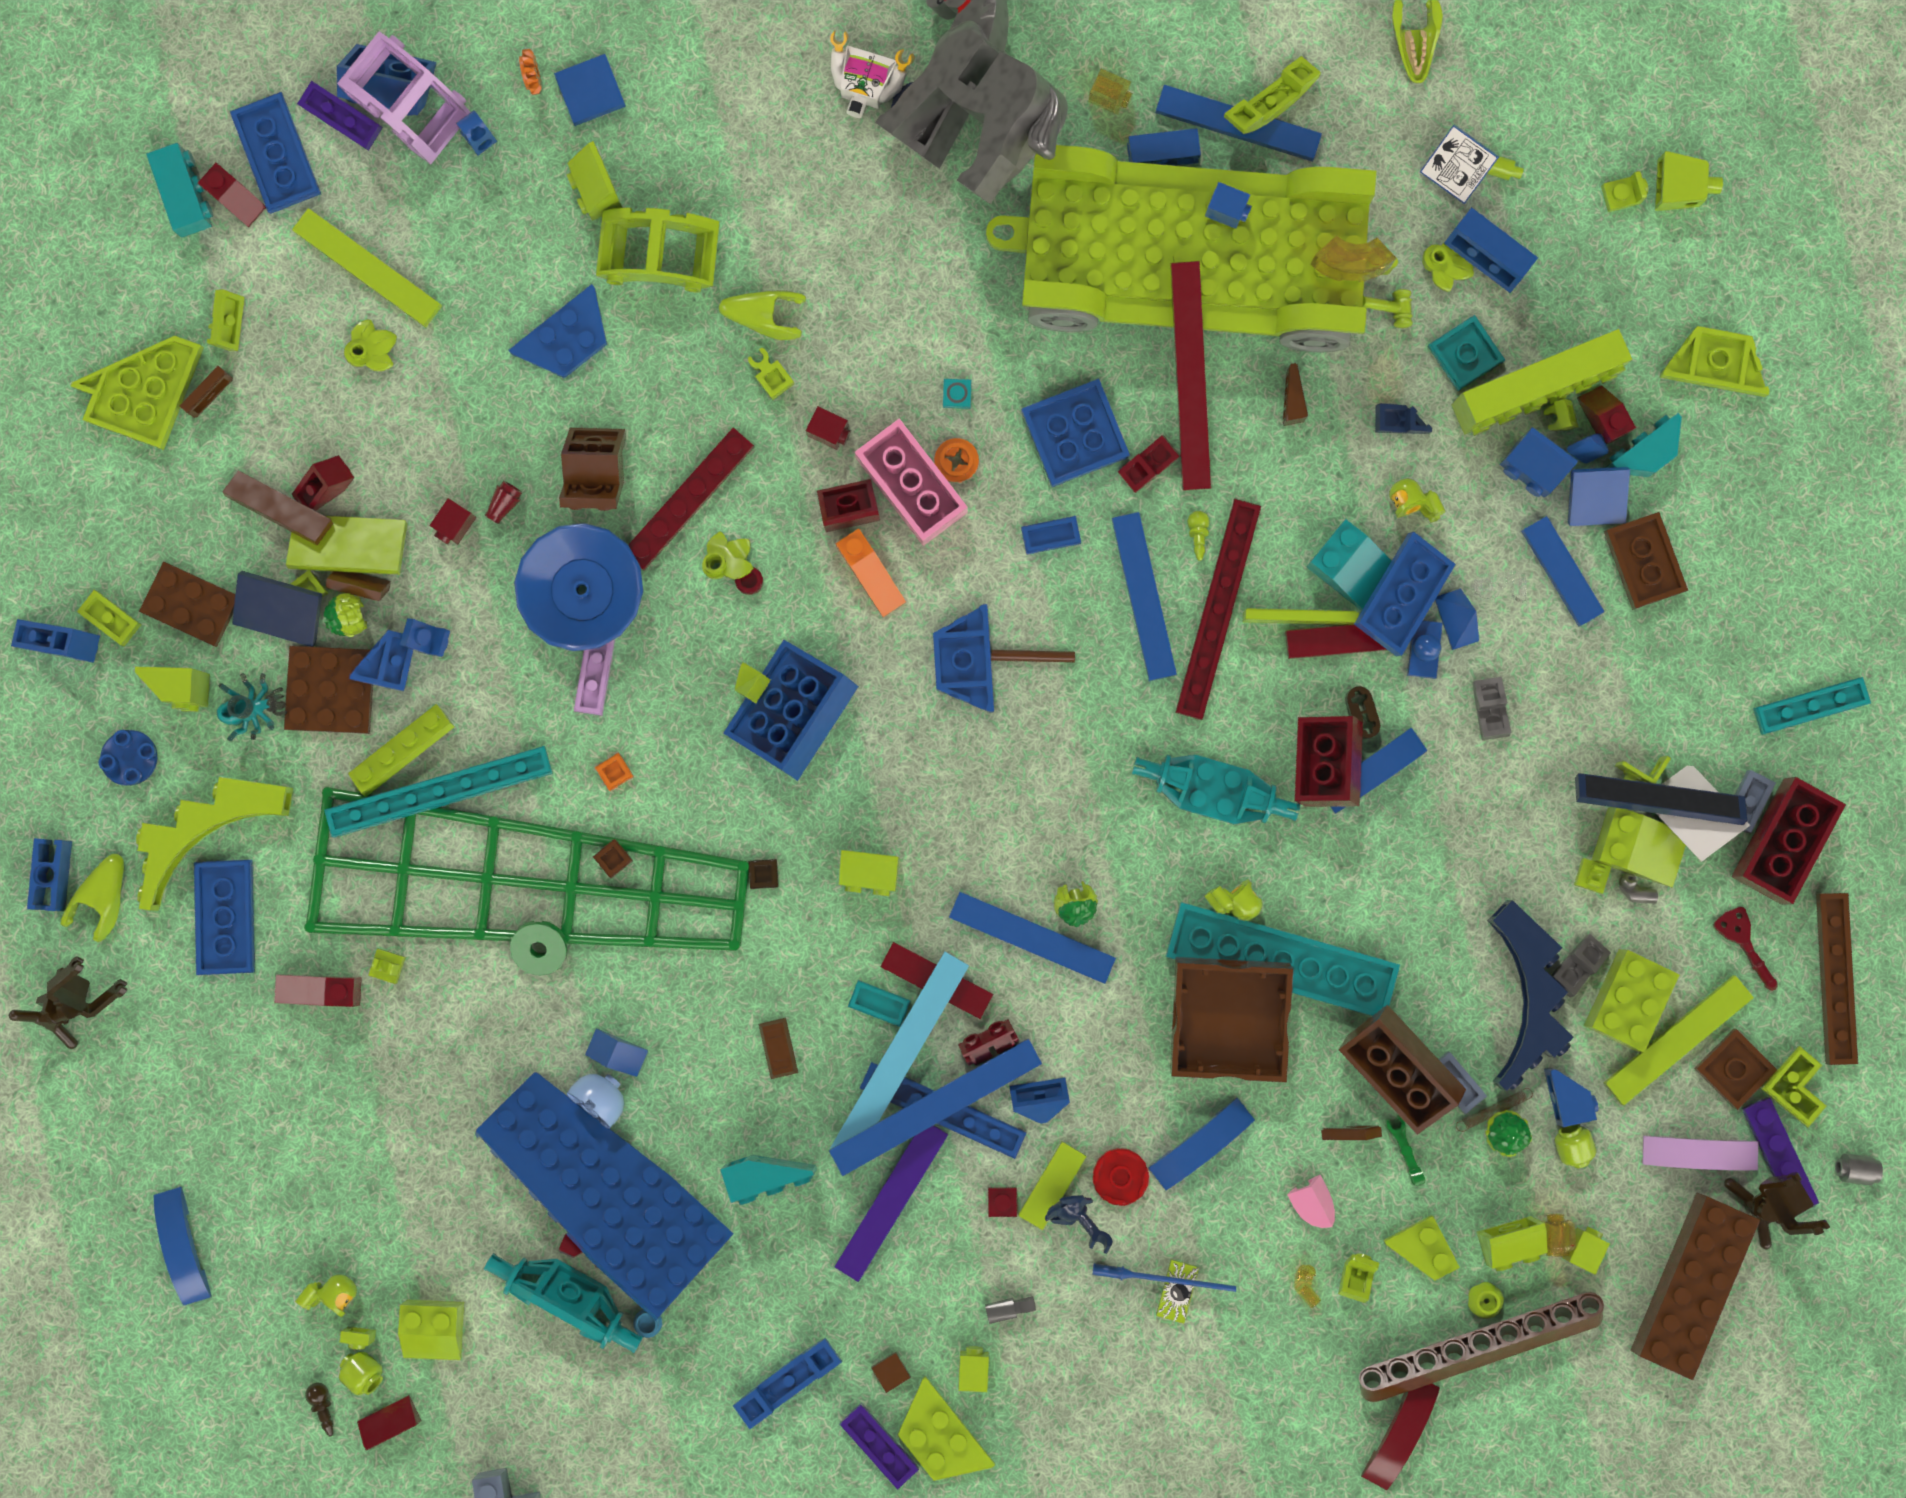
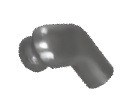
[1619,873,1658,904]

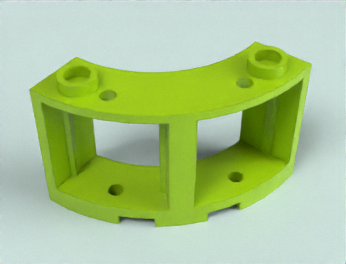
[596,208,720,293]

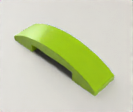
[1224,56,1321,134]

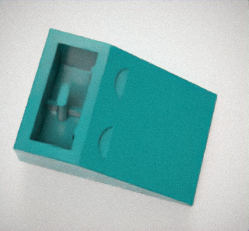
[720,1155,817,1205]

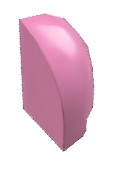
[1287,1175,1335,1228]

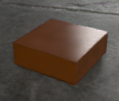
[593,839,634,879]
[871,1352,911,1393]

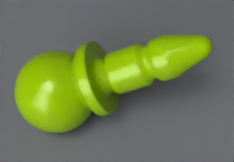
[1187,511,1210,561]

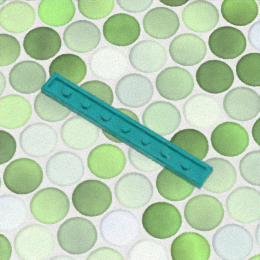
[324,746,553,838]

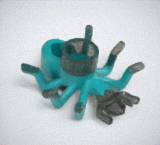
[217,673,287,742]

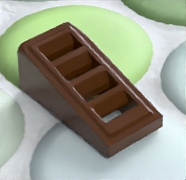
[1283,363,1308,426]

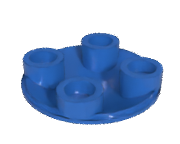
[98,730,158,786]

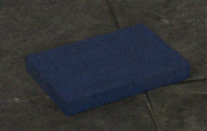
[232,571,322,647]

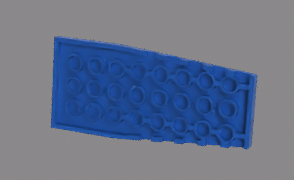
[475,1072,734,1321]

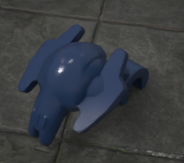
[1045,1195,1113,1254]

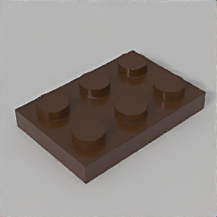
[1604,512,1688,610]
[139,561,235,647]

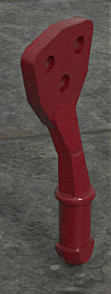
[1713,907,1778,991]

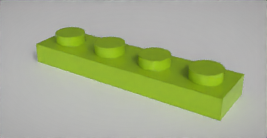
[348,703,455,797]

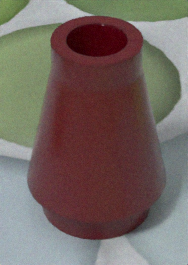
[485,480,522,524]

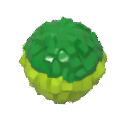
[323,593,367,638]
[1053,881,1098,927]
[1485,1110,1532,1157]

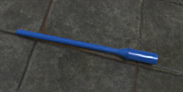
[1092,1263,1236,1292]

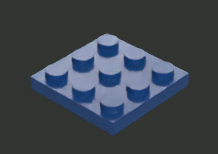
[1021,379,1130,487]

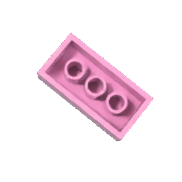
[855,418,968,546]

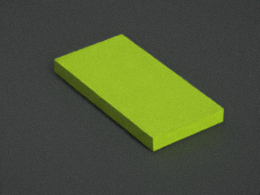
[286,516,407,575]

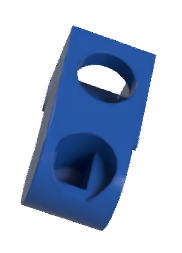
[456,110,497,156]

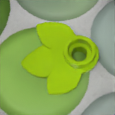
[1422,243,1474,292]
[344,319,397,372]
[702,532,753,579]

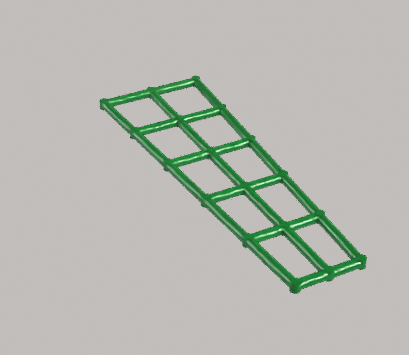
[304,787,749,951]

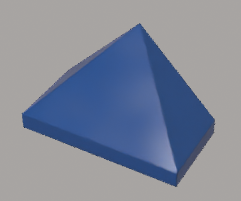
[1435,588,1479,650]
[1009,1078,1070,1124]

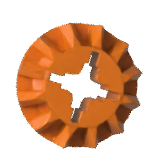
[519,49,542,95]
[934,438,979,483]

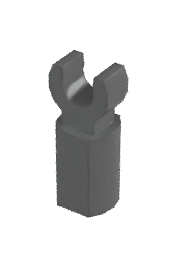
[985,1296,1036,1324]

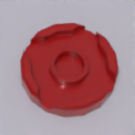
[1092,1148,1149,1206]

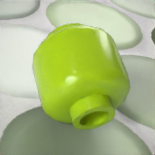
[1554,1124,1597,1168]
[339,1351,383,1395]

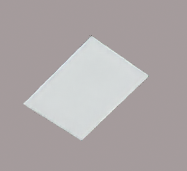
[1656,766,1750,862]

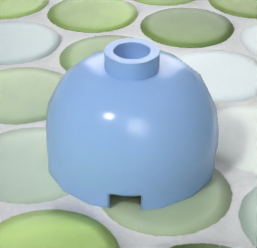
[567,1074,624,1129]

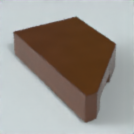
[1321,1125,1382,1140]

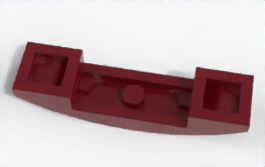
[1361,1383,1440,1490]

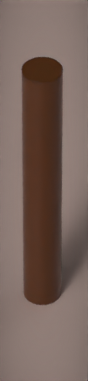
[991,650,1075,663]

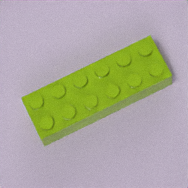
[1451,329,1633,436]

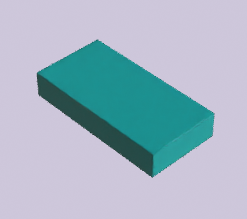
[848,980,911,1027]

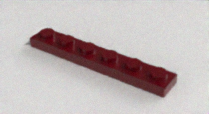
[628,427,755,571]

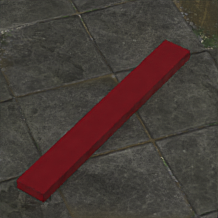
[1170,261,1211,491]
[1175,499,1261,721]

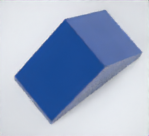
[585,1028,648,1077]

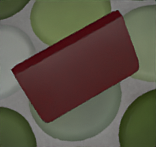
[357,1395,422,1451]

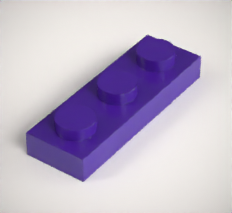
[297,80,383,151]
[840,1402,919,1490]

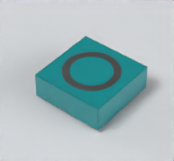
[943,379,971,409]

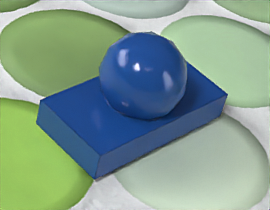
[1407,621,1443,679]

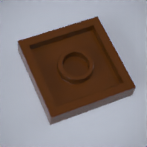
[1694,1028,1777,1110]

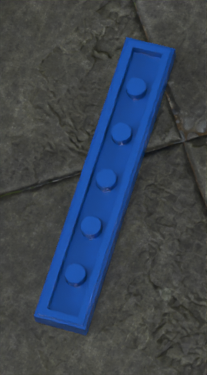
[1155,85,1322,162]
[1111,512,1177,681]
[949,892,1116,984]
[860,1062,1027,1159]

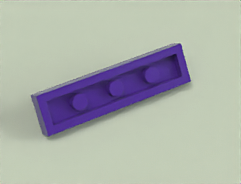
[1742,1097,1819,1206]

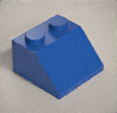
[1500,427,1578,498]

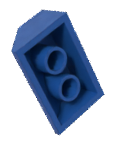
[337,44,436,116]

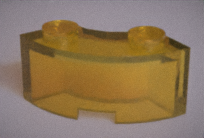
[1311,235,1396,282]

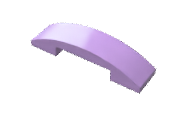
[1642,1136,1758,1170]

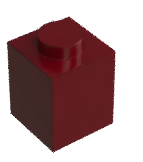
[805,406,851,450]
[429,498,477,545]

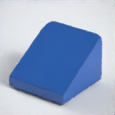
[1566,434,1609,463]

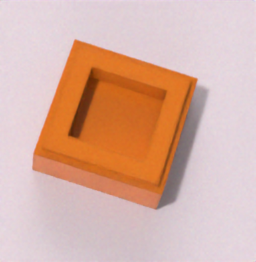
[595,752,634,792]

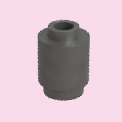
[1835,1153,1883,1185]

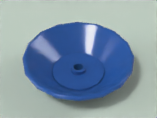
[514,523,643,651]

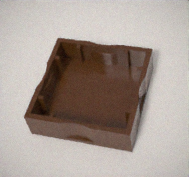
[1170,957,1293,1083]

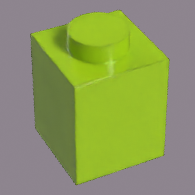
[1563,1226,1610,1275]
[958,1346,989,1392]

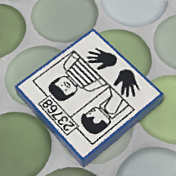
[1420,124,1500,204]

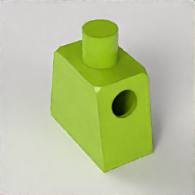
[1655,151,1723,211]

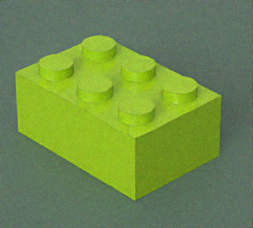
[1584,949,1680,1052]

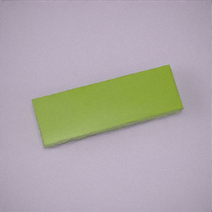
[1018,1141,1087,1231]

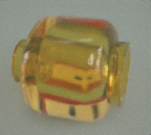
[1542,1214,1576,1257]

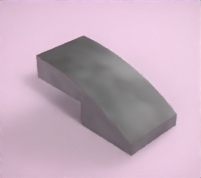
[1473,677,1512,740]
[1551,934,1611,997]

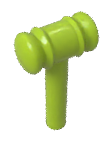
[1362,289,1413,329]

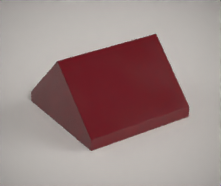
[817,479,880,533]

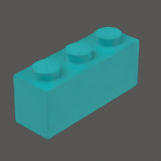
[146,142,213,238]

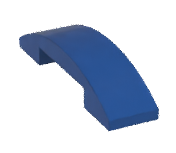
[1331,728,1428,814]
[1148,1098,1255,1190]
[153,1187,212,1306]
[733,1338,842,1429]

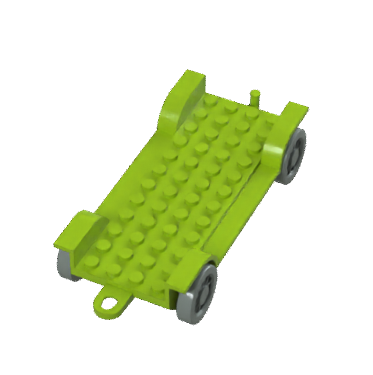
[986,145,1398,353]

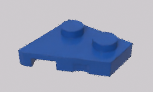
[349,630,413,691]

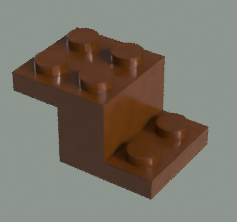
[559,427,626,511]

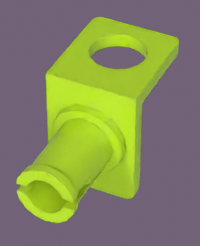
[1615,756,1671,784]

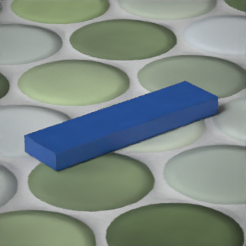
[1521,516,1605,627]

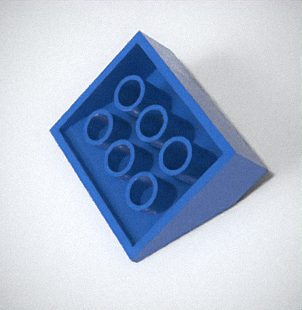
[723,640,859,781]

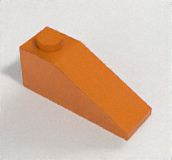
[835,528,906,617]

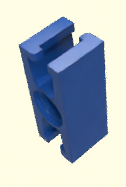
[1127,128,1201,166]
[27,838,72,911]

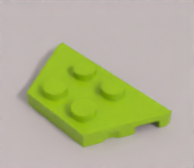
[1659,326,1770,397]
[898,1376,995,1481]

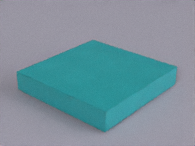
[1427,315,1506,392]

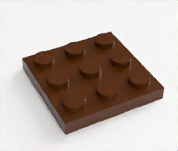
[284,646,373,734]

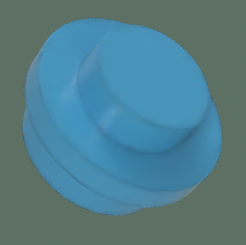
[633,1309,662,1338]

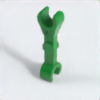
[1385,1115,1426,1186]

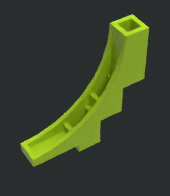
[136,777,293,911]

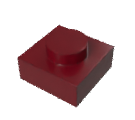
[988,1187,1017,1217]

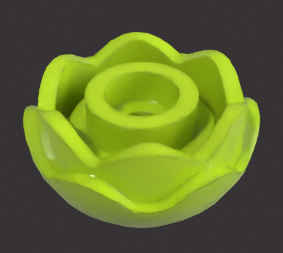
[1468,1282,1504,1319]

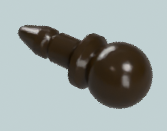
[305,1382,333,1437]

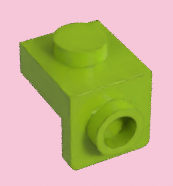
[1338,1254,1380,1303]

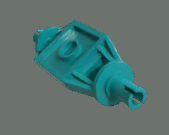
[1132,754,1301,825]
[484,1253,643,1354]

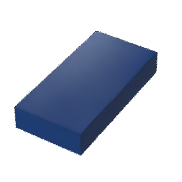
[1021,516,1081,555]

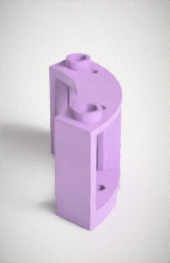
[337,31,471,164]

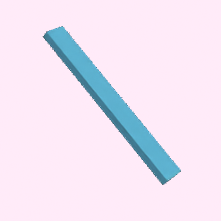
[830,952,969,1149]

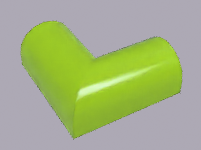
[1761,1046,1827,1128]

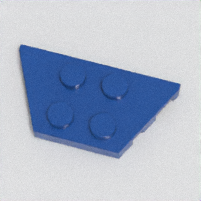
[508,284,607,378]
[933,604,994,713]

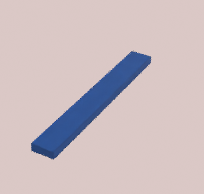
[828,1039,1042,1176]

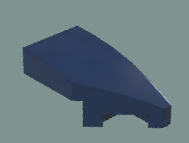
[1375,403,1432,434]

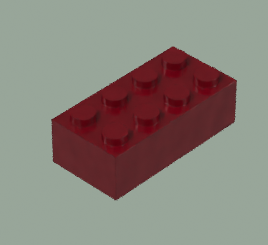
[1731,777,1846,905]

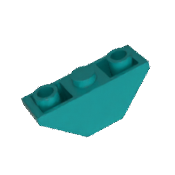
[1606,413,1682,477]

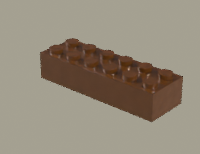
[1630,1192,1760,1380]

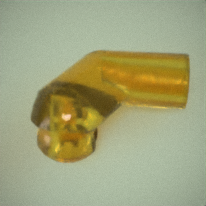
[1294,1264,1321,1308]

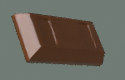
[758,1018,799,1079]

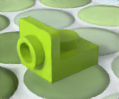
[1601,171,1648,212]

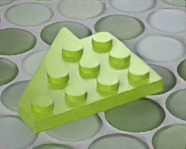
[71,336,204,450]

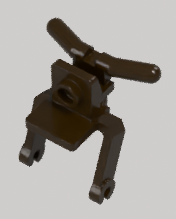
[8,956,127,1049]
[1724,1172,1830,1250]

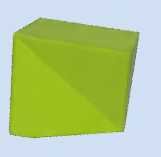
[735,662,771,704]

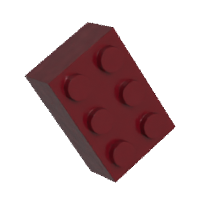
[1294,716,1363,807]

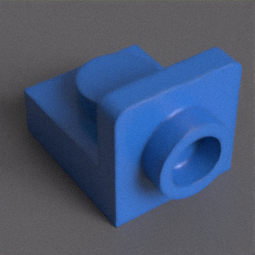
[400,618,450,657]

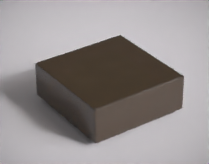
[748,859,779,889]

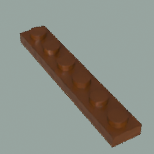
[1816,893,1858,1065]

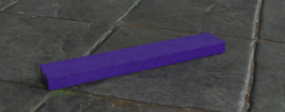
[834,1125,949,1282]

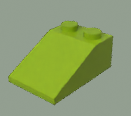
[1592,807,1686,888]

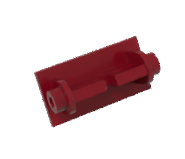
[958,1019,1019,1066]

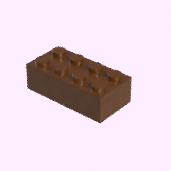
[1339,1005,1466,1135]

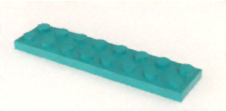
[1165,902,1400,1016]

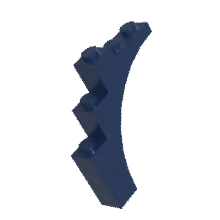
[1487,900,1574,1091]

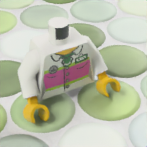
[830,30,915,118]

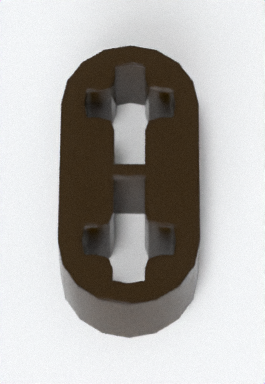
[1345,686,1381,739]

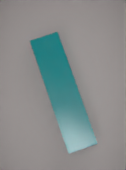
[1753,677,1871,735]

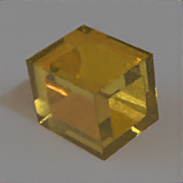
[1088,68,1133,115]

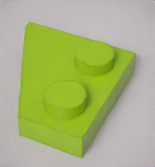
[1383,1215,1460,1281]

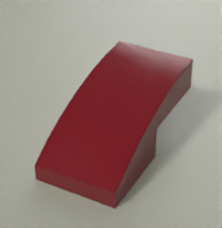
[1118,435,1180,493]

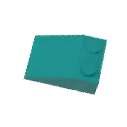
[1306,519,1392,611]

